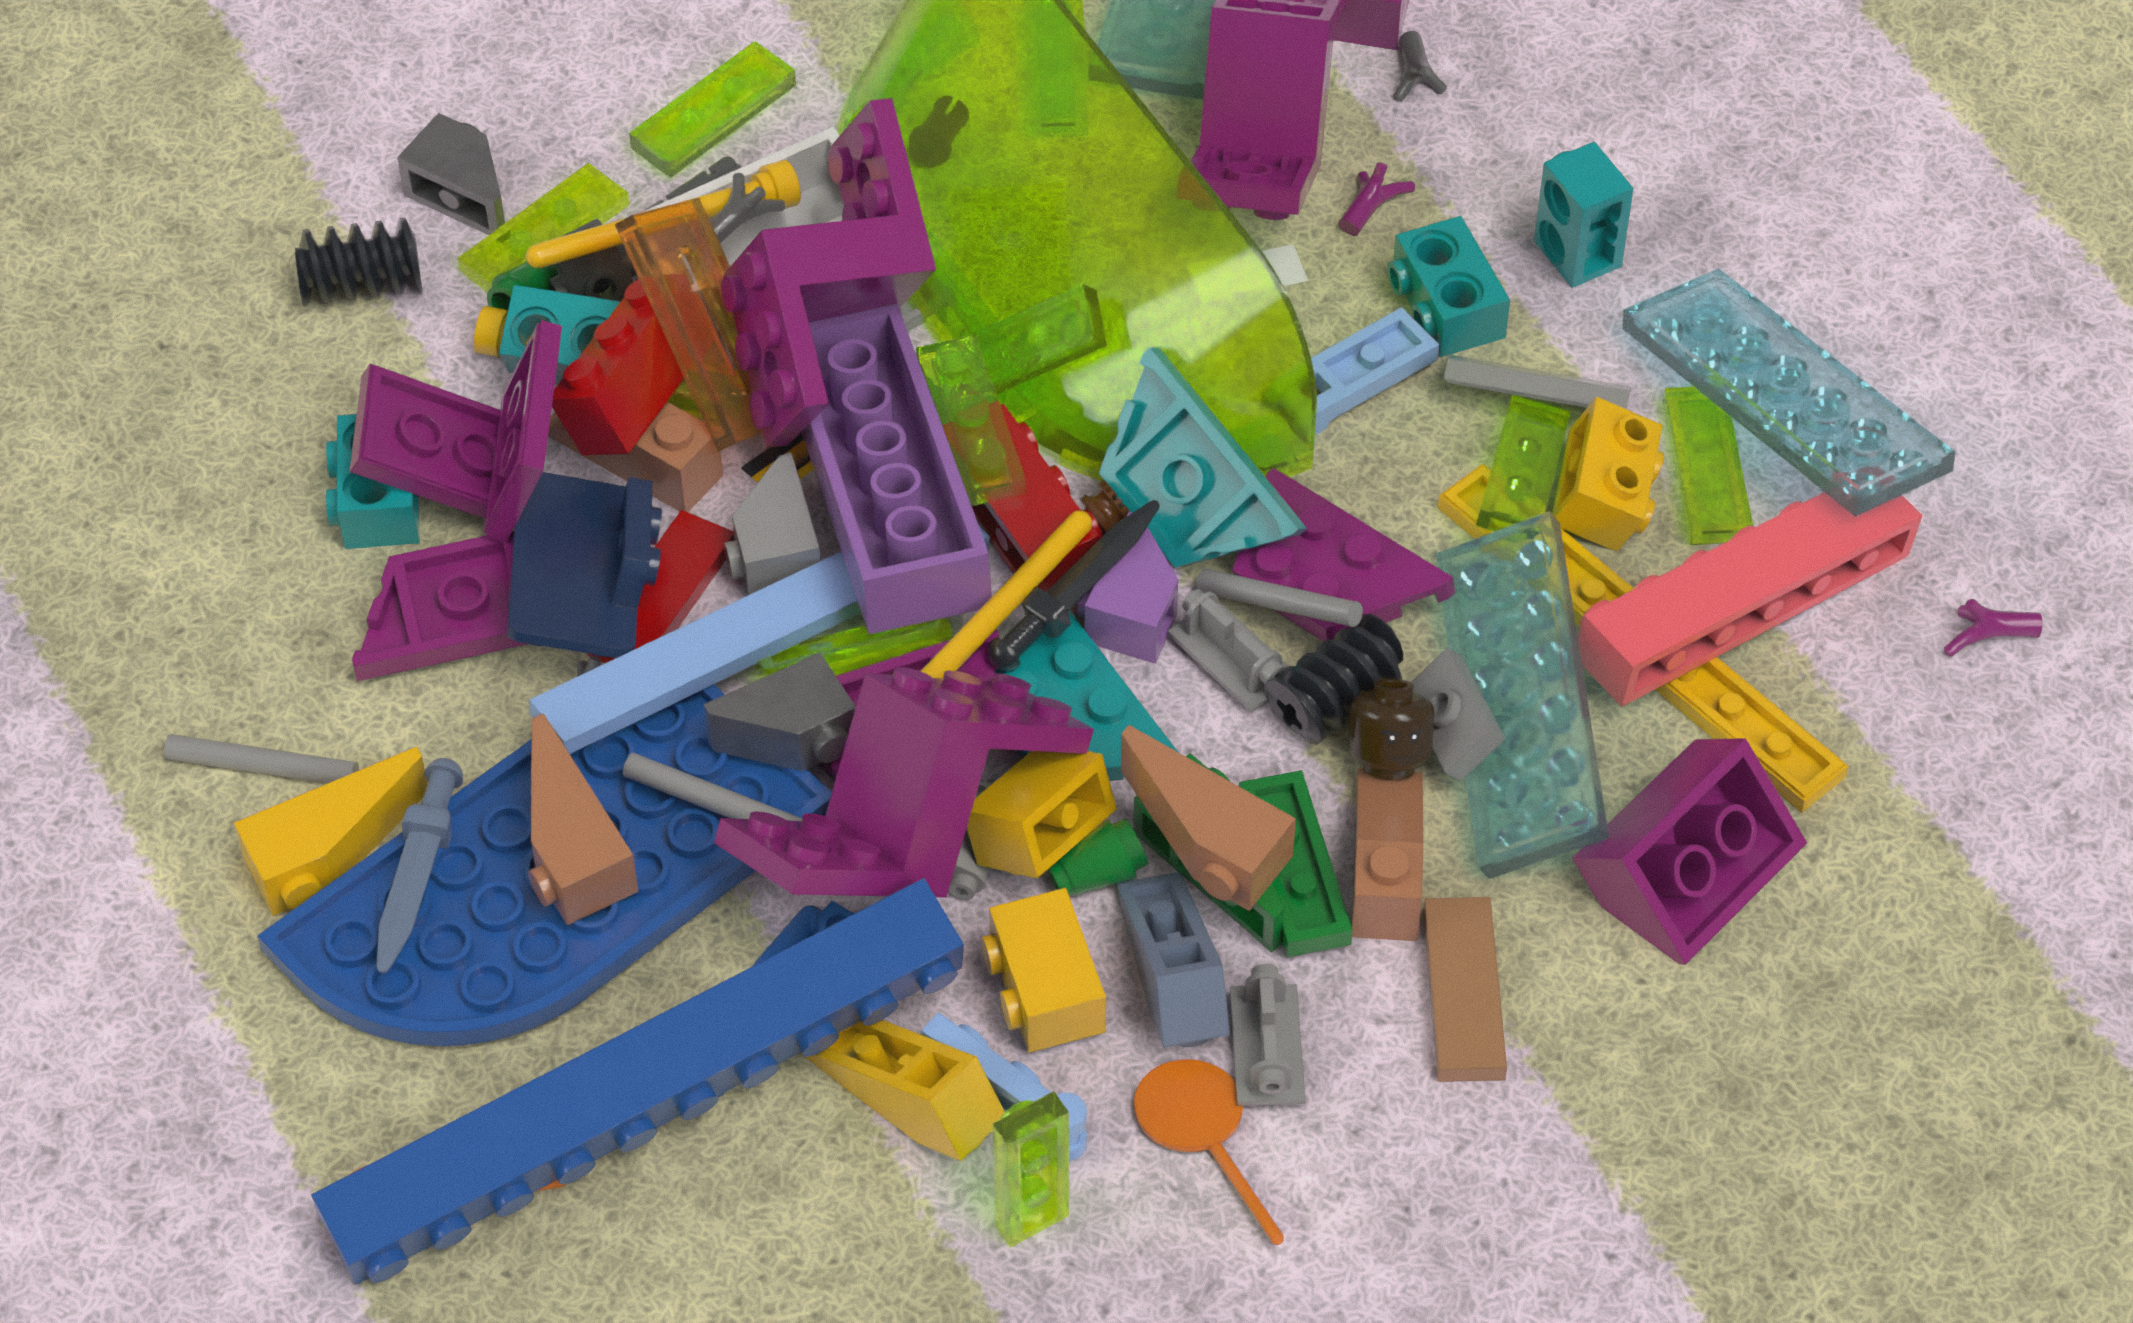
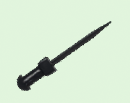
[987,500,1160,671]

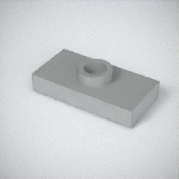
[1411,647,1505,782]

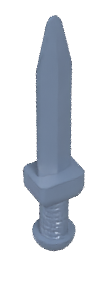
[377,758,463,973]

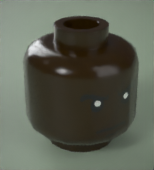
[1348,679,1435,779]

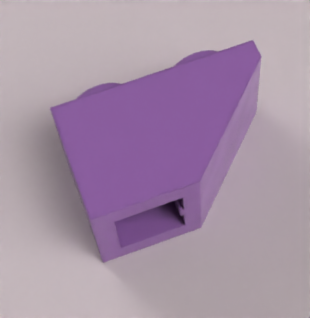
[1077,512,1178,664]

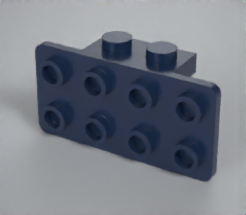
[506,472,662,658]

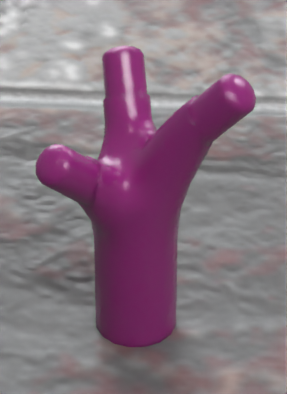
[1338,162,1415,236]
[1944,599,2043,657]

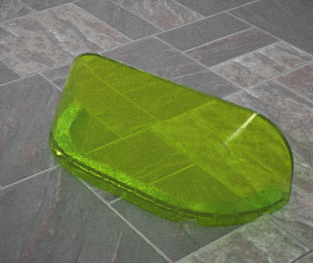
[837,0,1317,481]

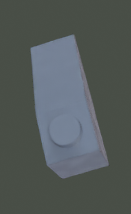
[1116,872,1230,1048]

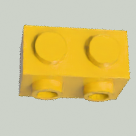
[1550,396,1664,551]
[967,751,1117,878]
[980,888,1106,1053]

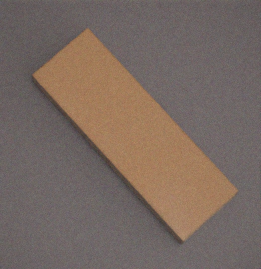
[1423,897,1507,1082]

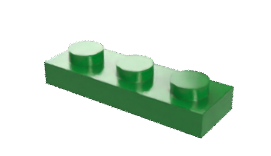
[1239,770,1353,958]

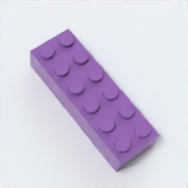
[801,304,992,634]

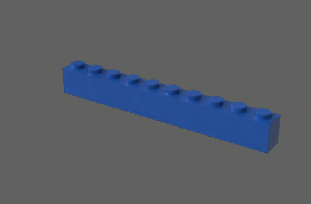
[311,878,964,1285]

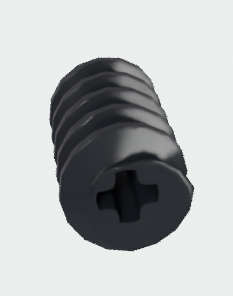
[295,217,423,306]
[1263,614,1404,745]

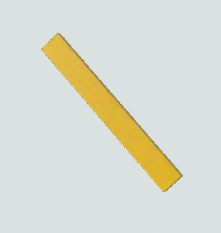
[1437,463,1849,813]

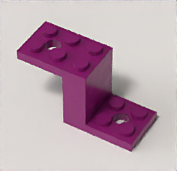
[1179,0,1349,220]
[721,98,936,448]
[714,667,1094,898]

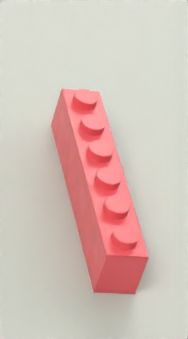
[1573,467,1923,707]

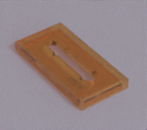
[614,198,763,452]

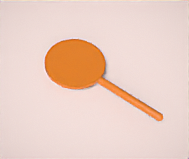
[1134,1059,1284,1245]

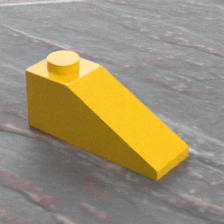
[234,746,428,916]
[806,1020,1007,1161]

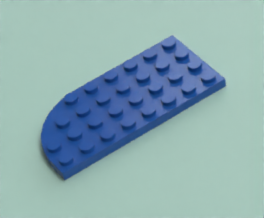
[257,684,832,1046]

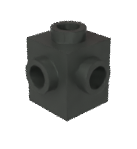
[549,218,641,302]

